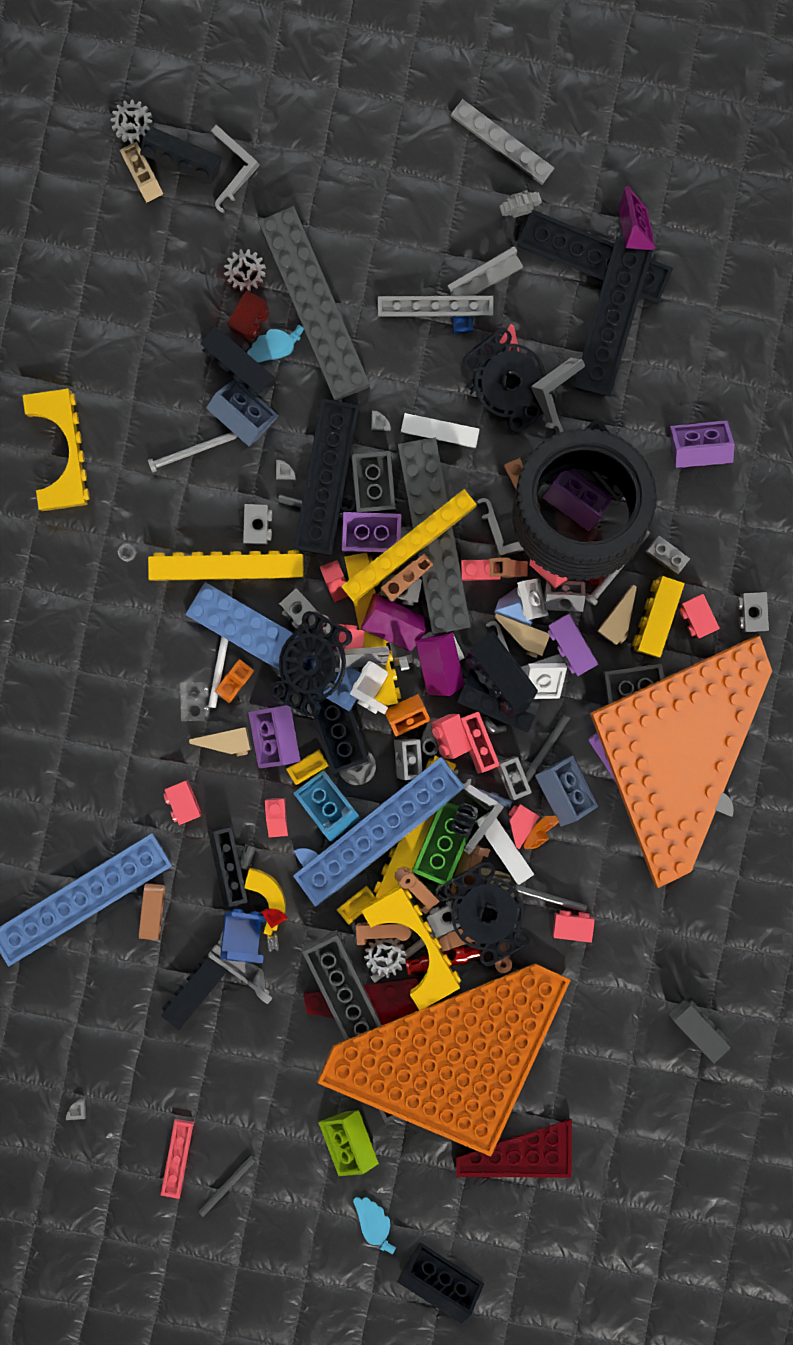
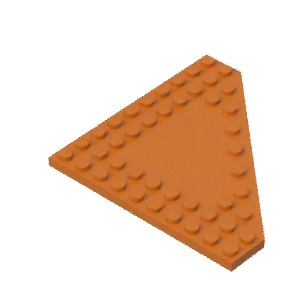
[590,635,772,888]
[317,964,571,1156]

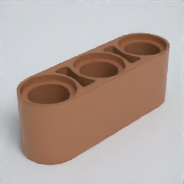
[139,883,165,941]

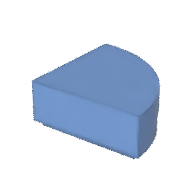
[294,848,318,867]

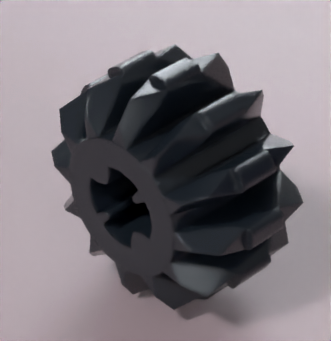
[451,803,478,837]

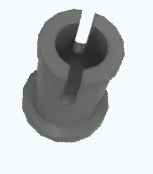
[239,844,256,870]

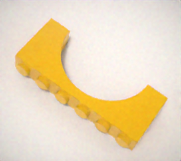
[23,389,90,511]
[361,886,461,1010]

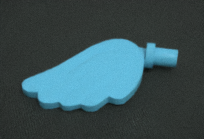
[247,325,304,363]
[353,1197,396,1254]

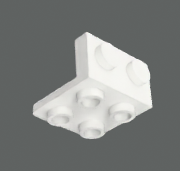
[350,661,388,714]

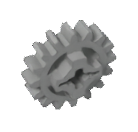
[111,100,153,144]
[500,190,542,218]
[224,249,266,292]
[364,938,407,978]

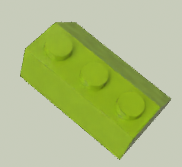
[318,1110,379,1176]

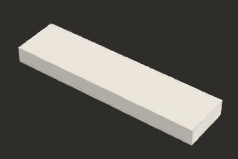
[401,413,480,448]
[476,811,534,885]

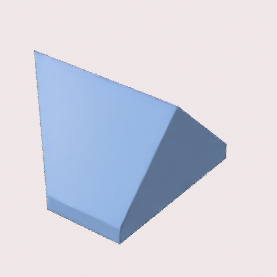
[494,587,533,626]

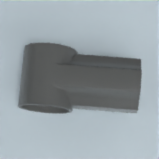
[420,717,439,756]

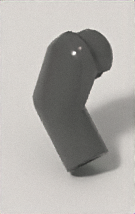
[481,716,507,735]

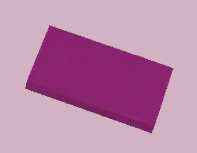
[618,186,656,250]
[361,593,426,652]
[415,631,464,696]

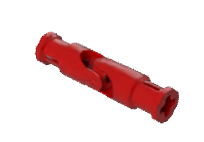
[405,946,484,977]

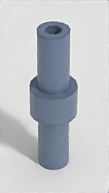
[476,788,513,808]

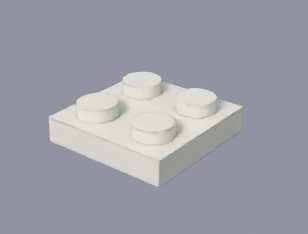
[517,578,548,620]
[526,663,567,699]

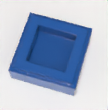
[452,316,473,334]

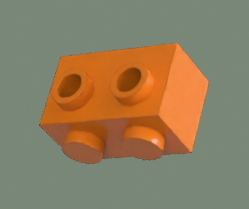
[385,694,431,737]

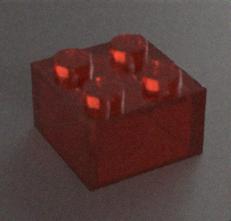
[227,290,270,342]

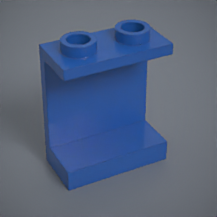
[220,909,266,964]

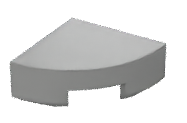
[371,411,391,431]
[276,460,296,480]
[715,792,734,817]
[66,1098,86,1120]

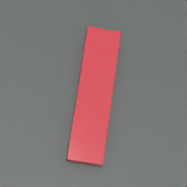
[161,1119,194,1199]

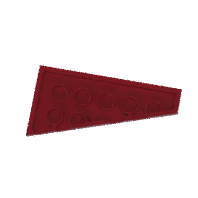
[304,977,419,1025]
[456,1119,572,1178]

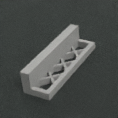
[447,246,523,296]

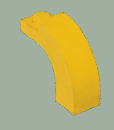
[244,868,286,935]

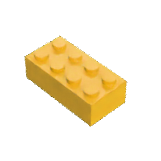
[632,576,685,658]

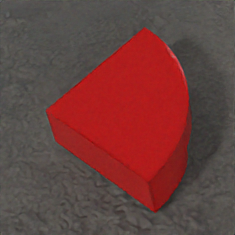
[262,908,288,928]

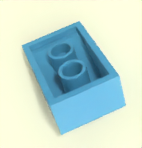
[293,770,361,842]

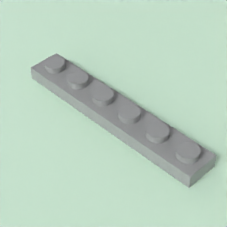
[451,99,554,185]
[378,296,494,317]

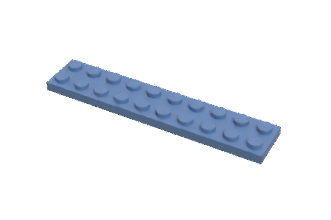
[186,582,361,711]
[293,757,466,907]
[0,833,173,967]

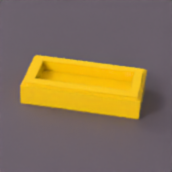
[286,750,329,785]
[337,885,377,925]

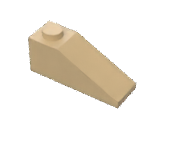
[120,141,163,203]
[597,585,637,645]
[494,614,550,658]
[189,727,252,757]

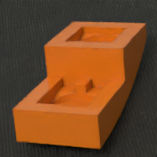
[214,659,254,703]
[524,816,559,849]

